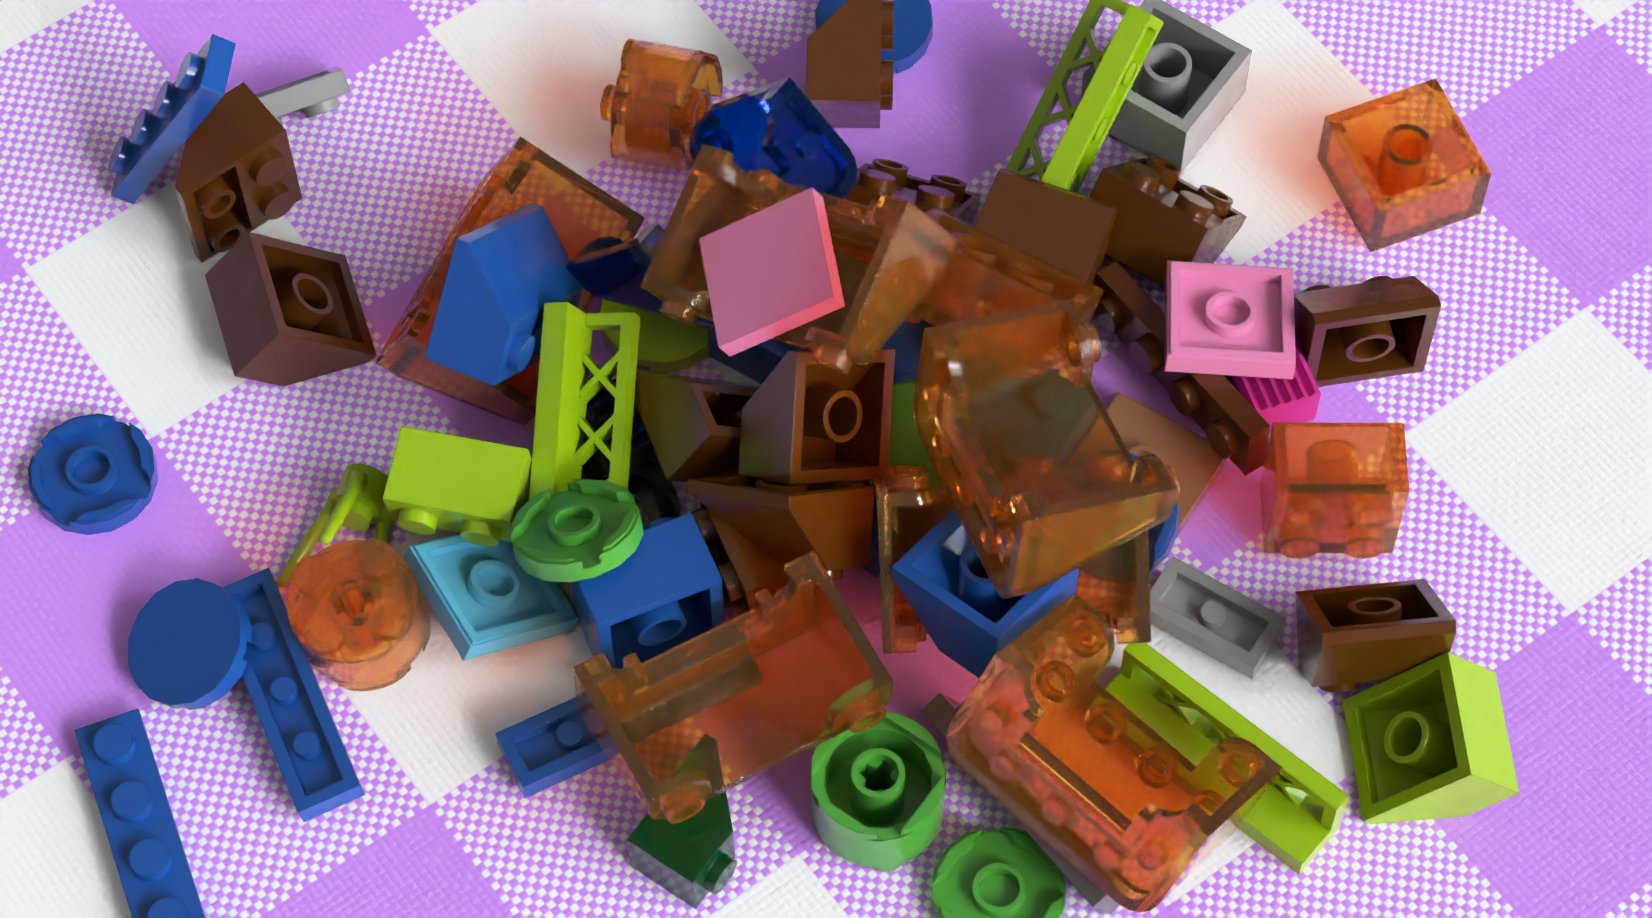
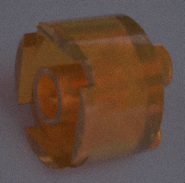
[600,38,723,172]
[287,540,431,691]

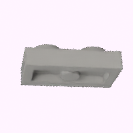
[255,67,351,126]
[1138,556,1287,679]

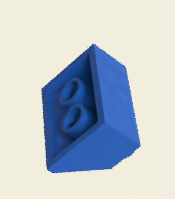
[425,203,583,386]

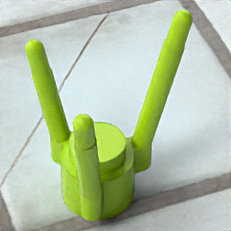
[277,463,393,626]

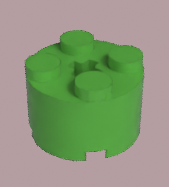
[810,712,946,872]

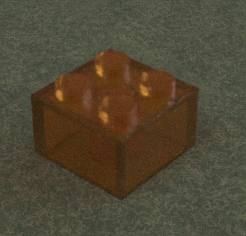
[1317,78,1492,252]
[1260,422,1409,559]

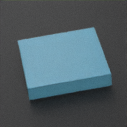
[402,534,579,661]

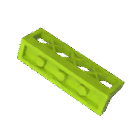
[1005,0,1164,193]
[529,302,640,500]
[1090,636,1349,875]

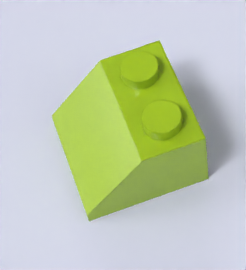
[382,426,532,546]
[1342,652,1519,824]

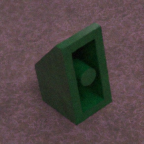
[627,738,737,909]

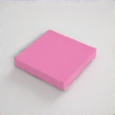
[699,187,845,357]
[1165,260,1296,379]

